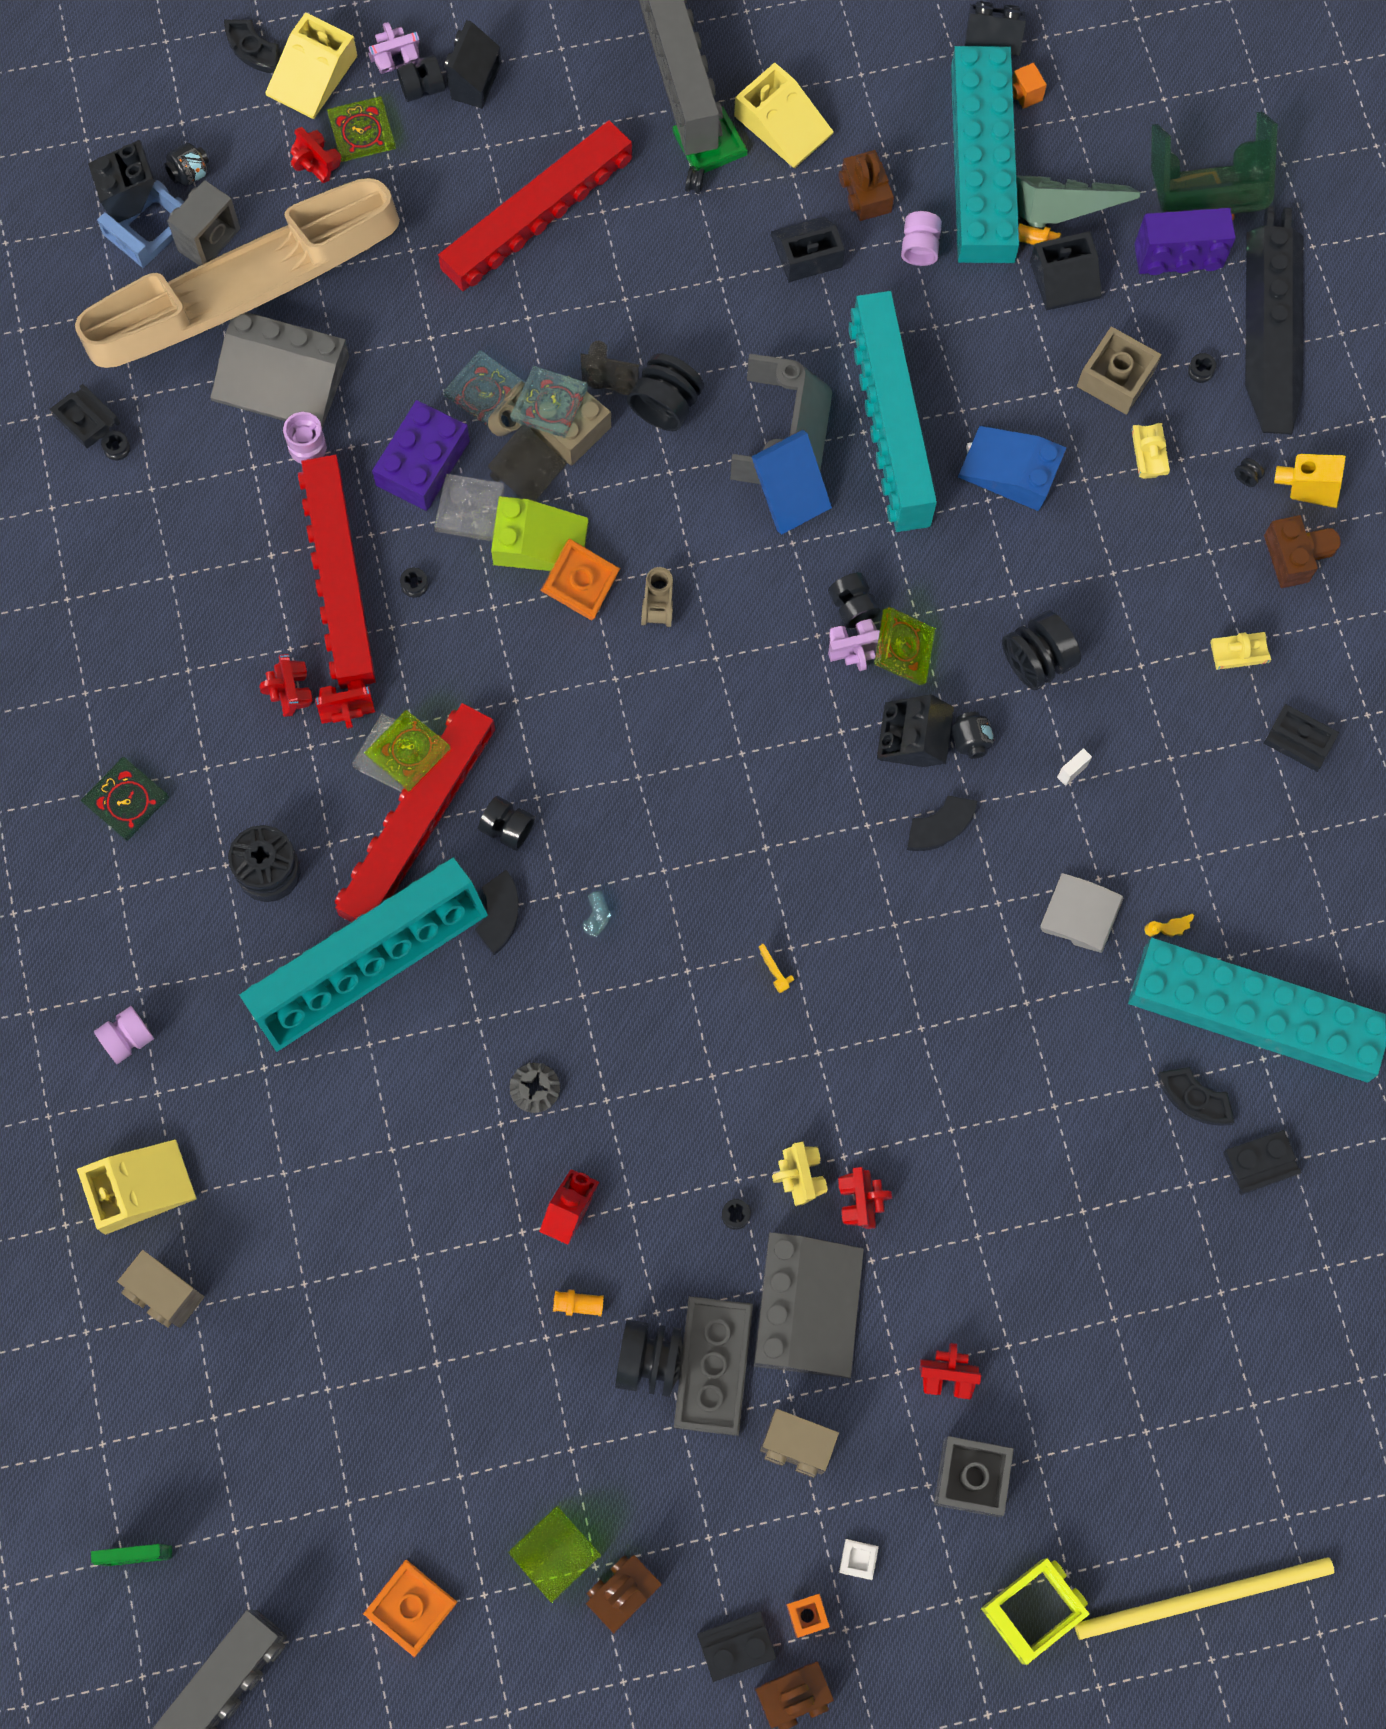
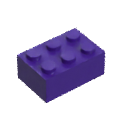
[1134,208,1235,275]
[372,400,470,511]

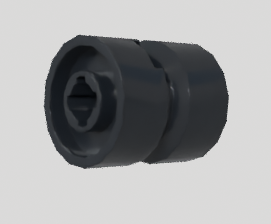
[396,54,445,102]
[828,572,880,628]
[478,796,535,851]

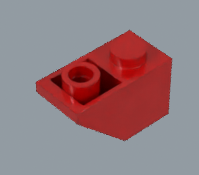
[539,1169,599,1245]

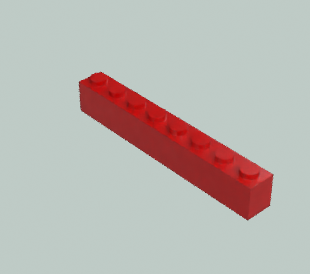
[438,120,632,291]
[298,455,376,689]
[335,703,495,923]

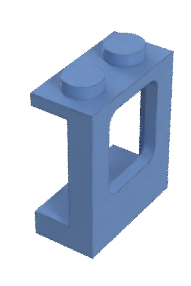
[97,180,184,268]

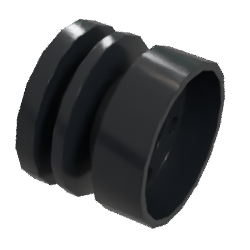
[627,353,704,431]
[1002,610,1081,690]
[228,825,301,902]
[615,1319,684,1397]

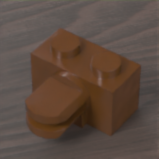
[839,150,894,221]
[1264,515,1341,588]
[586,1555,662,1634]
[754,1661,834,1729]

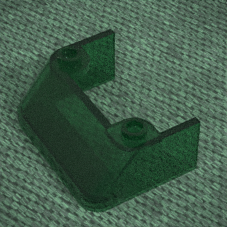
[1151,112,1278,214]

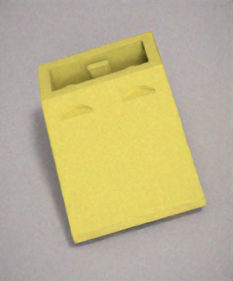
[266,12,357,119]
[734,63,833,168]
[77,1140,197,1235]

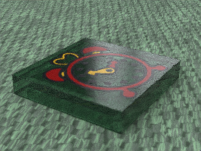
[81,757,169,841]

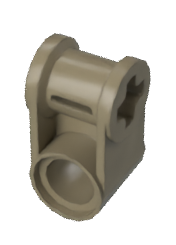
[488,381,541,437]
[641,567,673,627]

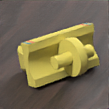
[1131,423,1170,479]
[1210,632,1271,670]
[772,1142,828,1206]

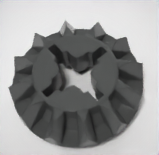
[510,1062,560,1113]

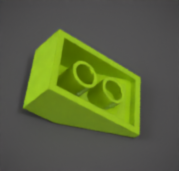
[491,496,588,571]

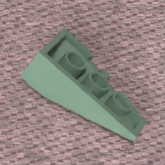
[1016,175,1140,228]

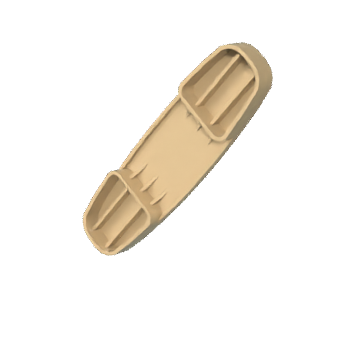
[75,178,400,368]

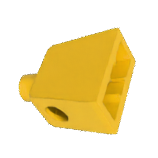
[1274,454,1346,508]

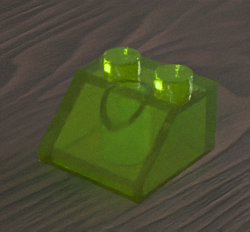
[508,1506,602,1603]

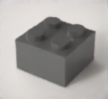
[167,180,240,266]
[934,1436,1014,1517]

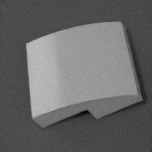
[1040,873,1124,953]

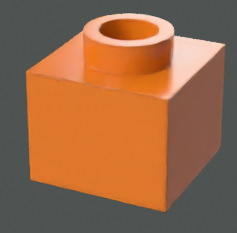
[1012,63,1047,109]
[786,1594,830,1638]

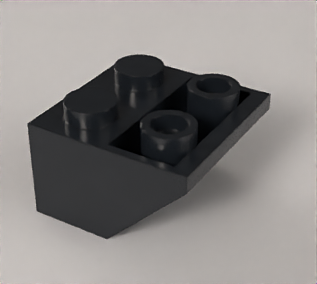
[965,1,1026,56]
[445,20,502,109]
[88,140,155,223]
[771,216,845,283]
[1030,231,1102,311]
[877,694,954,767]

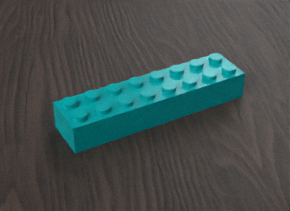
[951,46,1019,263]
[849,291,937,532]
[239,857,488,1052]
[1128,938,1386,1083]

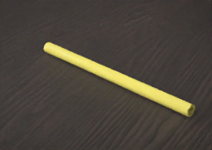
[1075,1557,1334,1640]

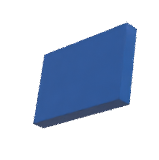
[752,430,832,535]

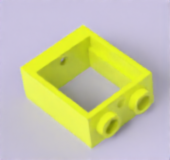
[981,1558,1089,1665]

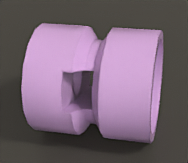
[901,211,942,266]
[283,412,327,464]
[94,1006,154,1064]

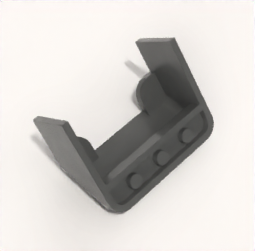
[730,354,832,484]

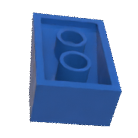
[958,426,1066,511]

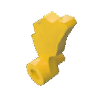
[1144,914,1194,937]
[759,944,794,993]

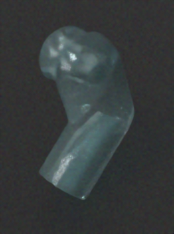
[582,891,611,936]

